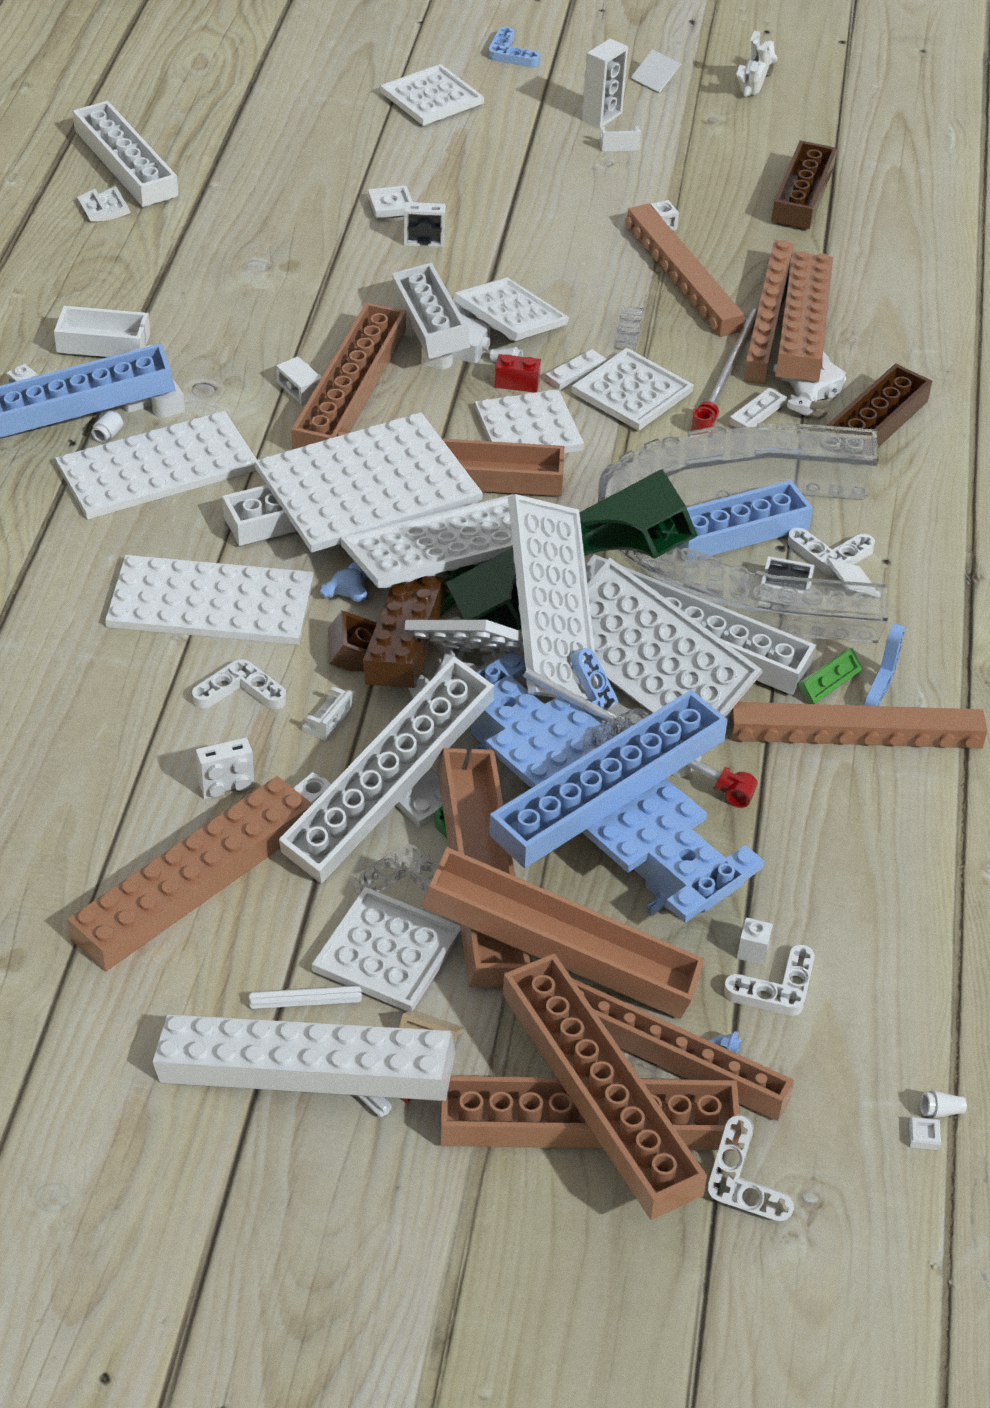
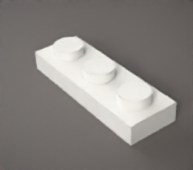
[545,349,607,391]
[729,387,787,433]

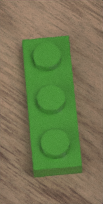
[798,648,863,704]

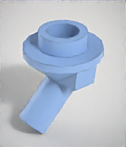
[708,1031,742,1054]

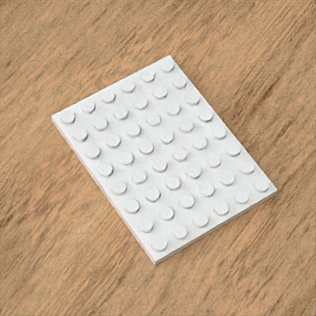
[255,412,483,553]

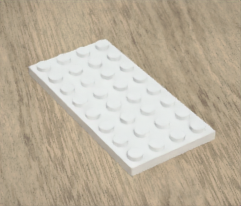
[55,411,257,519]
[341,494,513,588]
[508,494,599,700]
[105,555,314,645]
[587,558,763,717]

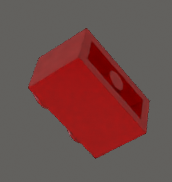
[494,354,541,393]

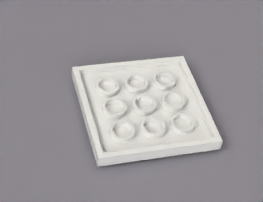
[380,64,484,126]
[453,277,569,341]
[571,348,694,431]
[475,389,584,453]
[404,620,524,653]
[312,887,461,1011]

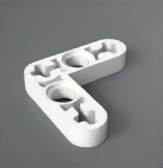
[787,528,875,575]
[192,659,287,710]
[723,945,815,1016]
[708,1115,794,1221]

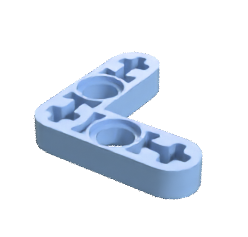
[489,27,540,67]
[864,623,906,706]
[571,648,618,723]

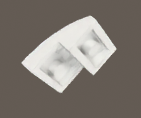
[77,186,131,222]

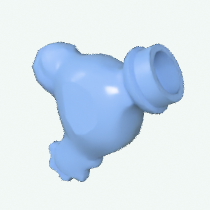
[320,561,368,603]

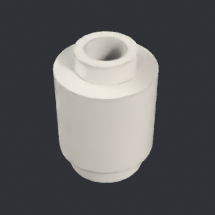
[91,411,123,443]

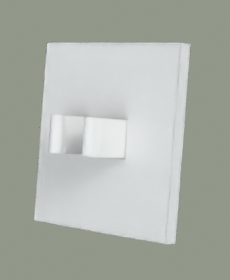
[631,49,681,93]
[826,558,882,599]

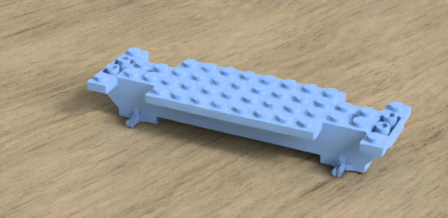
[470,651,765,923]

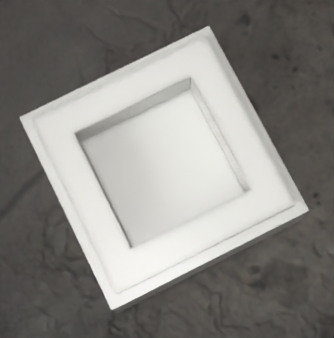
[909,1117,941,1150]

